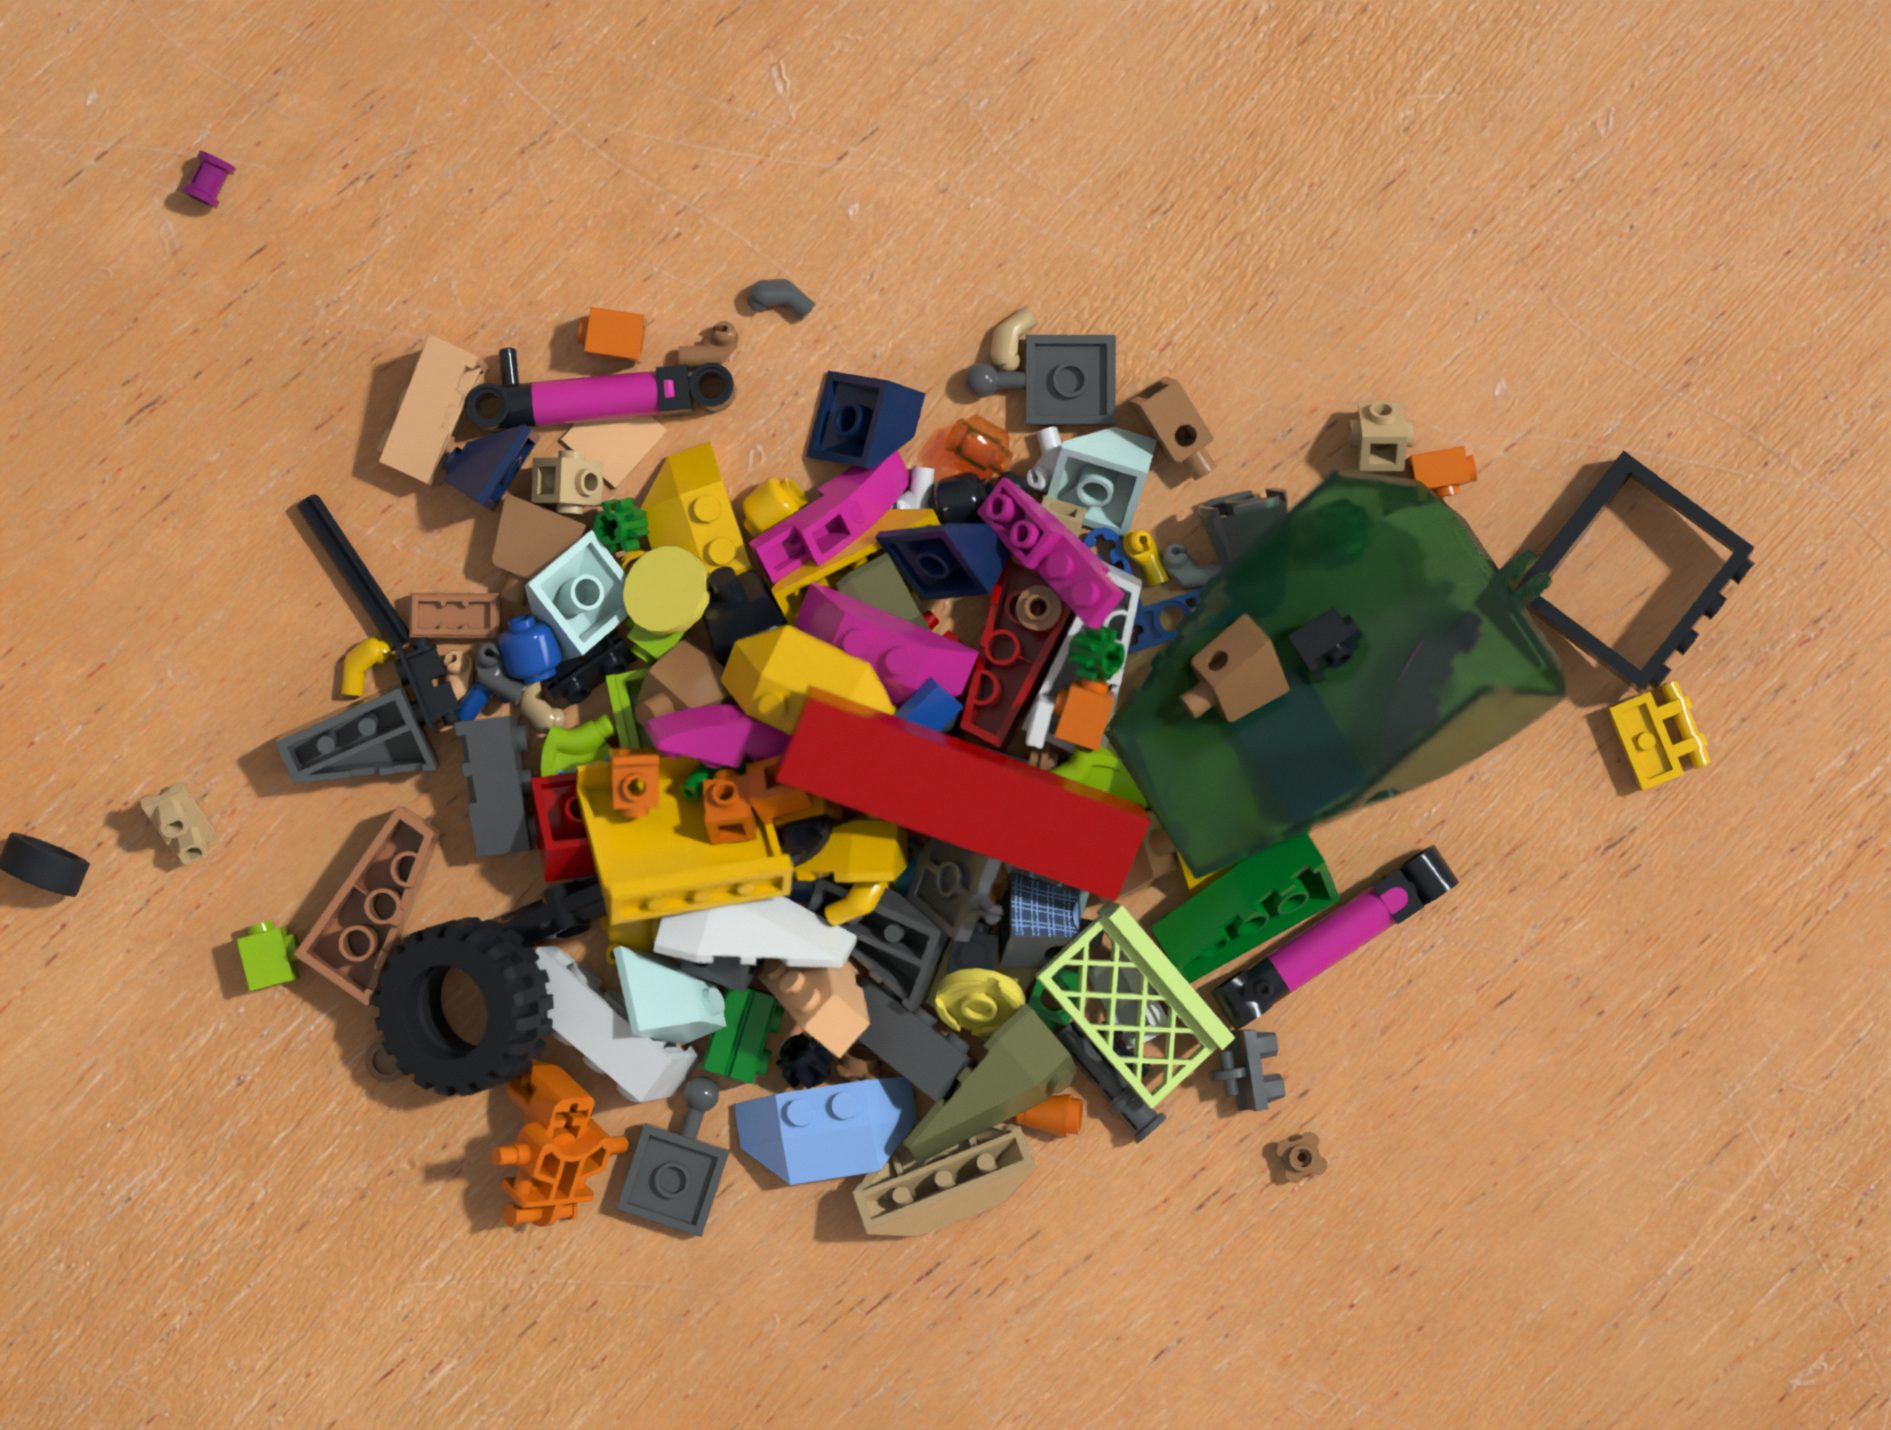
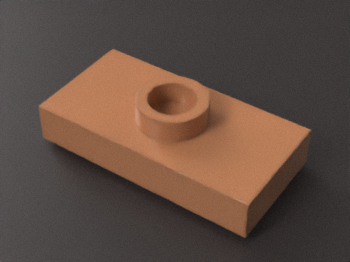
[409,593,501,638]

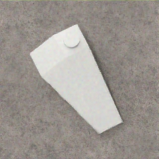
[654,896,857,968]

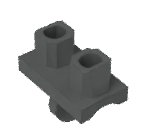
[1209,1029,1286,1111]

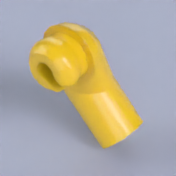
[825,881,886,927]

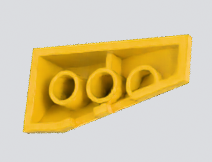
[779,813,909,882]

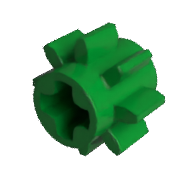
[592,497,650,553]
[1068,625,1125,682]

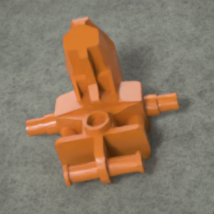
[491,1060,629,1227]

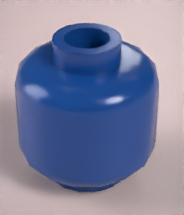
[498,614,562,684]

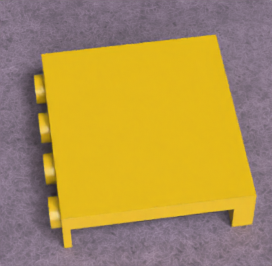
[576,753,793,925]

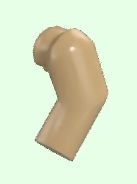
[990,306,1038,371]
[519,679,565,734]

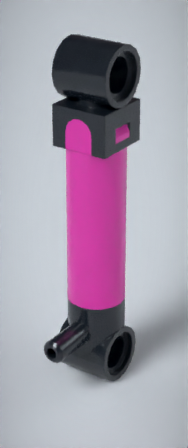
[465,348,736,433]
[1211,844,1459,1030]

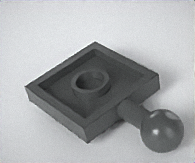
[963,335,1116,426]
[616,1076,730,1237]

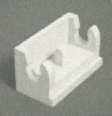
[1087,951,1167,1049]

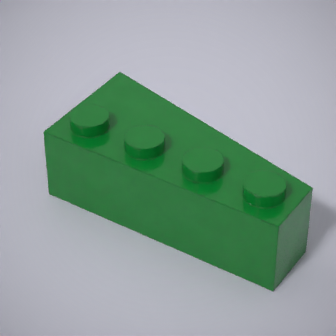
[1151,820,1340,984]

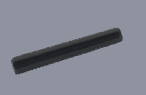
[297,494,412,650]

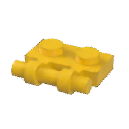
[1606,680,1711,791]

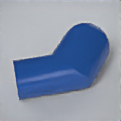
[459,675,511,721]

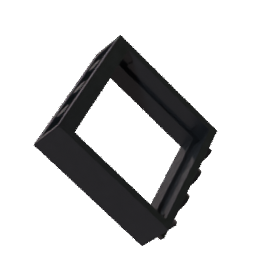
[1513,450,1755,695]

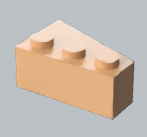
[377,334,489,487]
[757,955,870,1058]

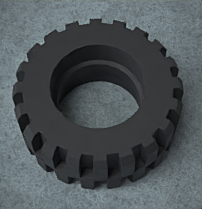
[374,917,554,1097]

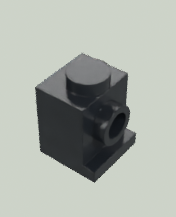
[1288,606,1364,684]

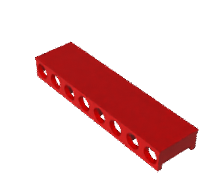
[775,685,1151,902]

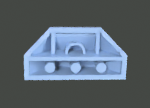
[734,1077,918,1185]

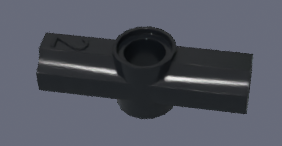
[501,875,608,948]

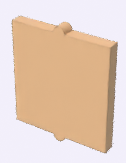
[561,416,668,489]

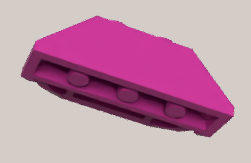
[795,581,979,711]

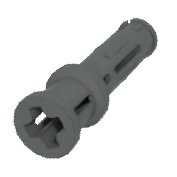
[1055,1021,1167,1144]

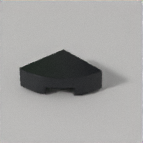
[784,814,834,868]

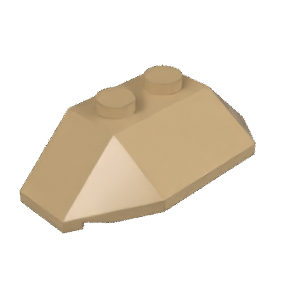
[853,1123,1036,1237]

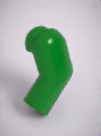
[679,759,745,802]

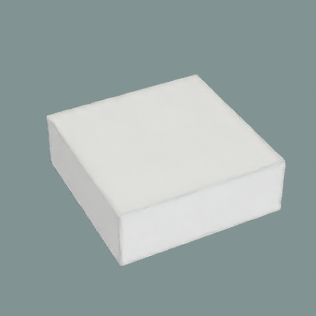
[1026,694,1055,748]

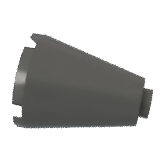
[1198,488,1288,615]

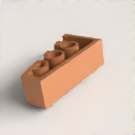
[294,806,441,1007]

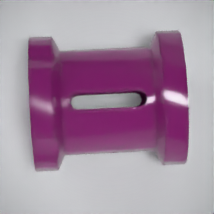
[180,150,236,209]

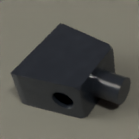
[702,566,789,668]

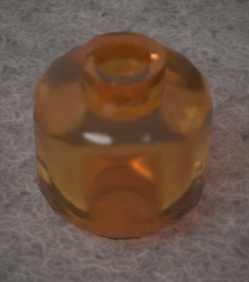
[943,415,1013,479]

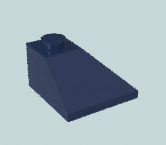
[806,371,925,470]
[443,424,541,512]
[875,524,1012,601]

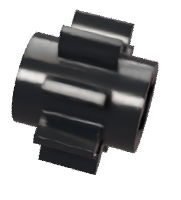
[776,1032,835,1089]

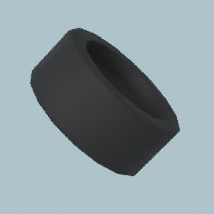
[0,832,90,897]

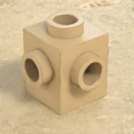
[1348,401,1414,471]
[531,450,603,515]

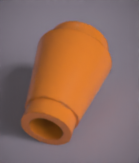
[1016,1093,1083,1138]

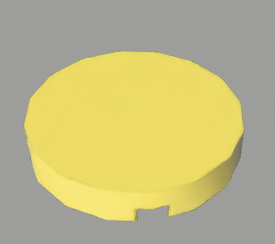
[623,546,711,636]
[934,968,1026,1037]

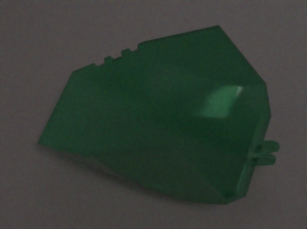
[1104,468,1567,879]

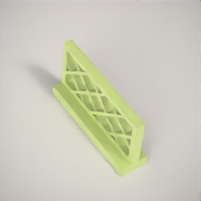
[1034,900,1235,1109]

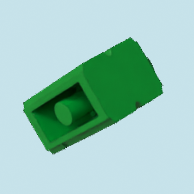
[701,986,785,1084]

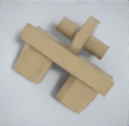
[140,781,216,864]

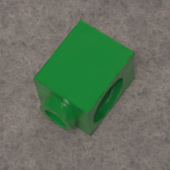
[1027,967,1079,1031]

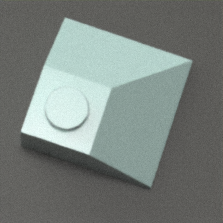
[1047,427,1157,537]
[524,530,629,661]
[613,946,727,1045]

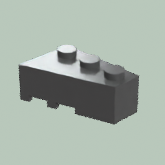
[275,682,440,783]
[454,716,537,857]
[808,873,950,1012]
[857,976,980,1102]

